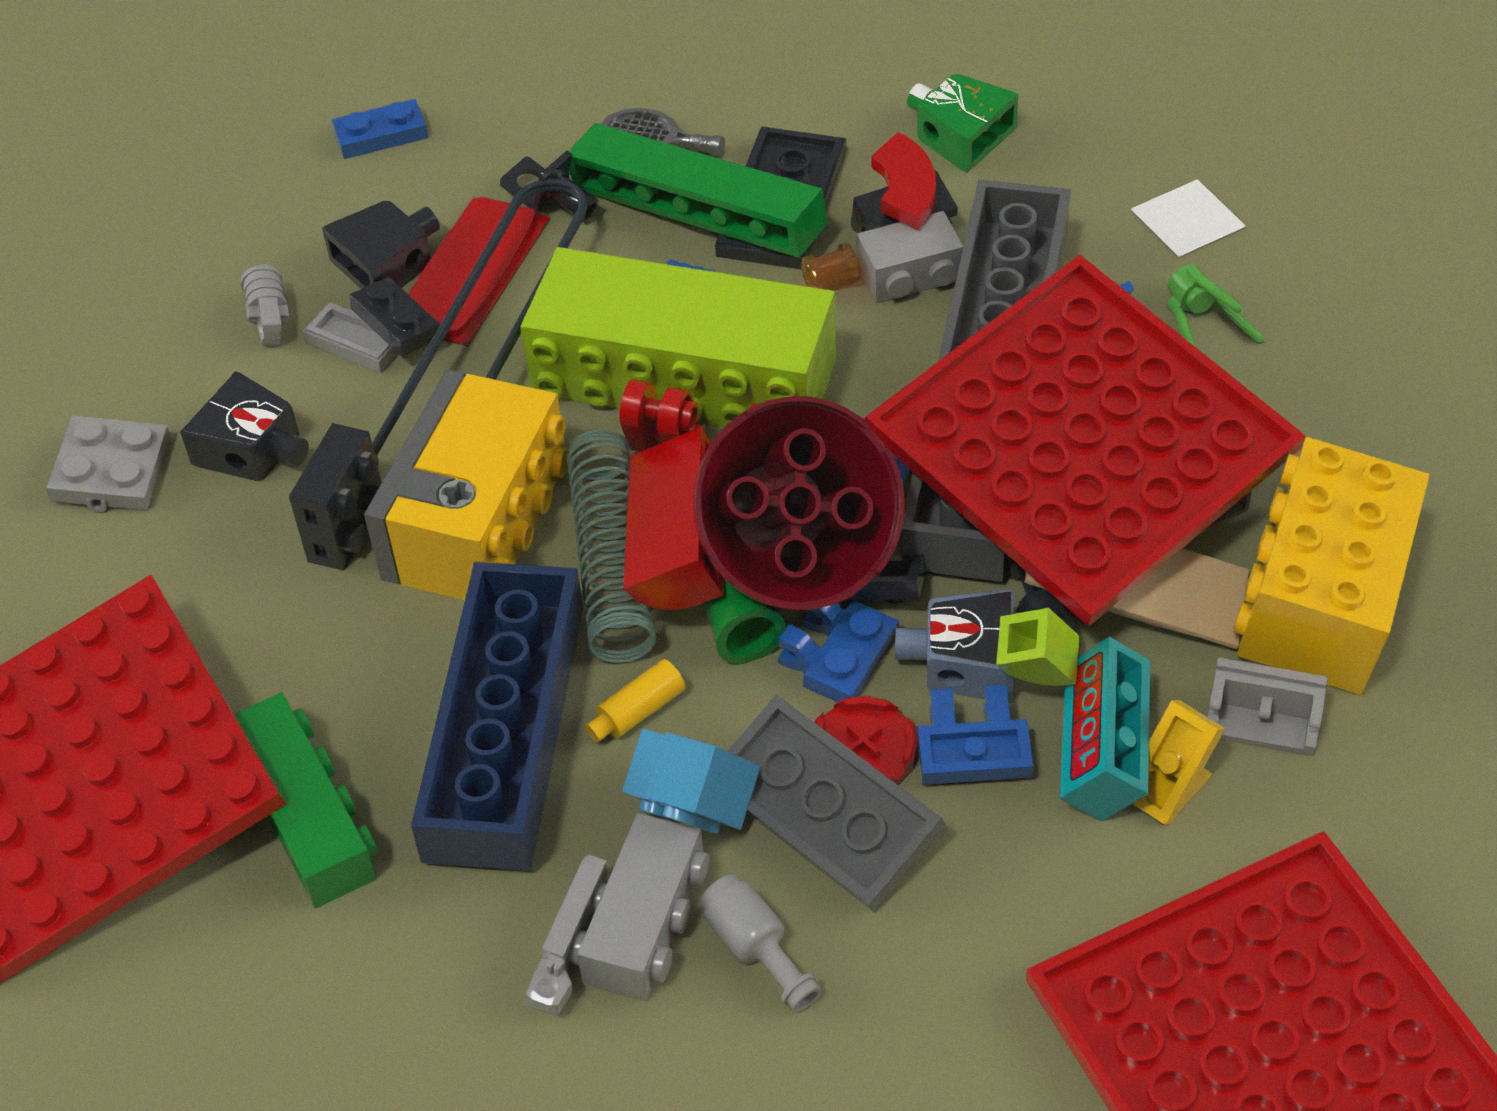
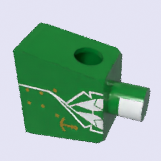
[907,74,1018,173]

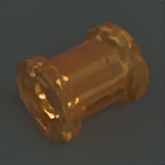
[801,242,861,289]

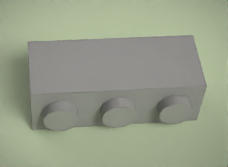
[577,813,710,1002]

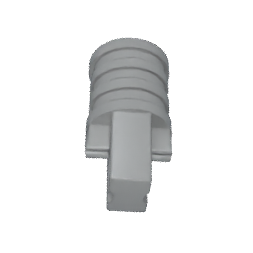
[240,264,289,345]

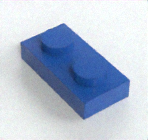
[332,99,428,159]

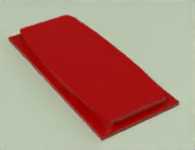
[408,197,550,347]

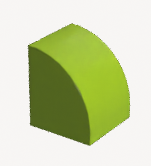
[996,608,1079,686]

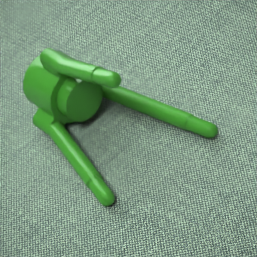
[1166,264,1264,347]

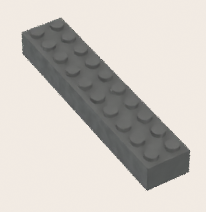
[901,179,1071,582]

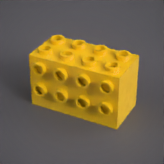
[1233,436,1430,696]

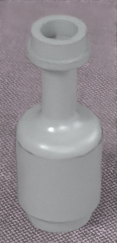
[700,874,822,1012]

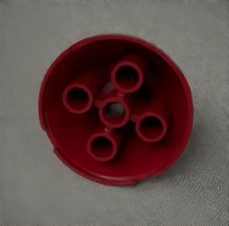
[693,396,905,610]

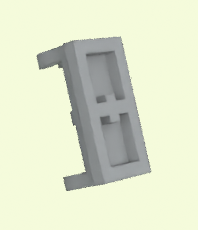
[1208,657,1328,756]

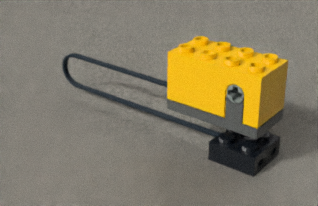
[289,178,587,601]

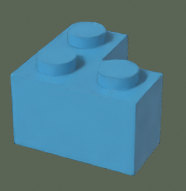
[622,728,761,834]

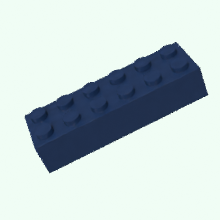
[411,562,583,871]

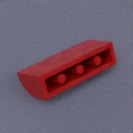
[623,427,724,610]

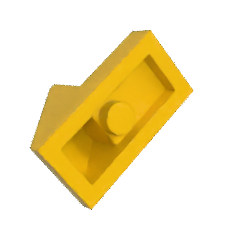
[1132,700,1226,825]

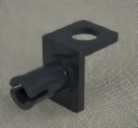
[500,150,599,222]

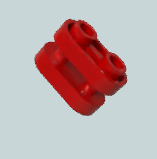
[619,379,706,452]

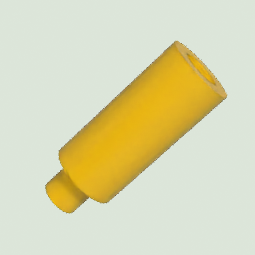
[585,659,686,743]

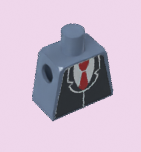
[895,590,1014,702]

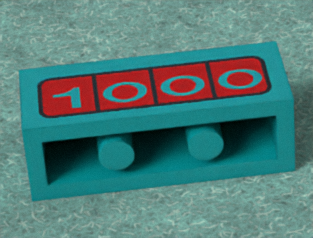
[1060,637,1150,821]

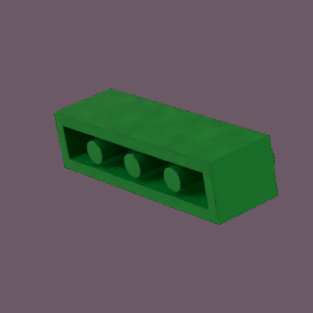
[234,692,379,909]

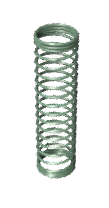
[566,429,656,663]

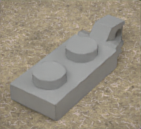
[525,854,607,1016]

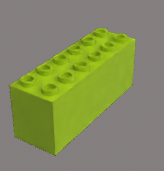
[520,247,837,427]

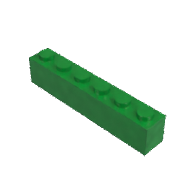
[569,123,828,258]

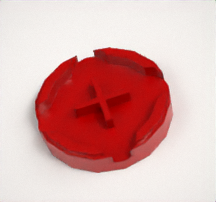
[814,696,918,785]

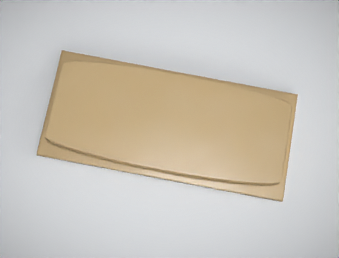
[1024,548,1249,649]

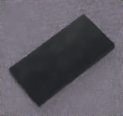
[715,126,847,270]

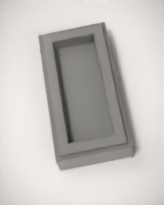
[302,302,398,373]

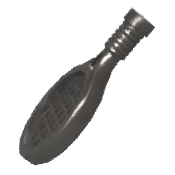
[601,108,725,157]

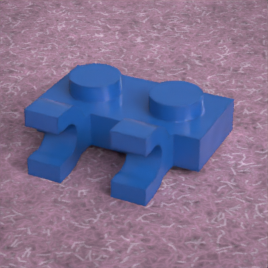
[778,600,900,702]
[917,685,1033,785]

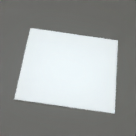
[1131,179,1246,257]

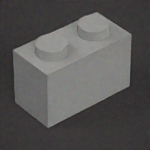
[857,211,963,304]

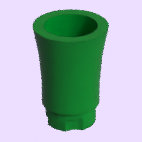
[702,579,786,664]

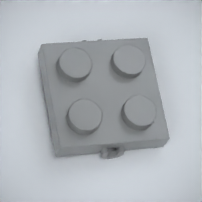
[46,415,170,513]

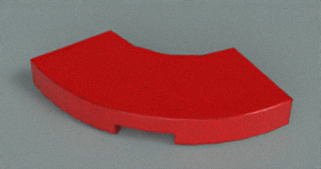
[871,131,936,230]

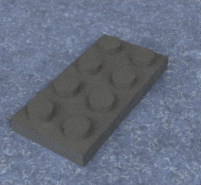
[728,694,946,912]

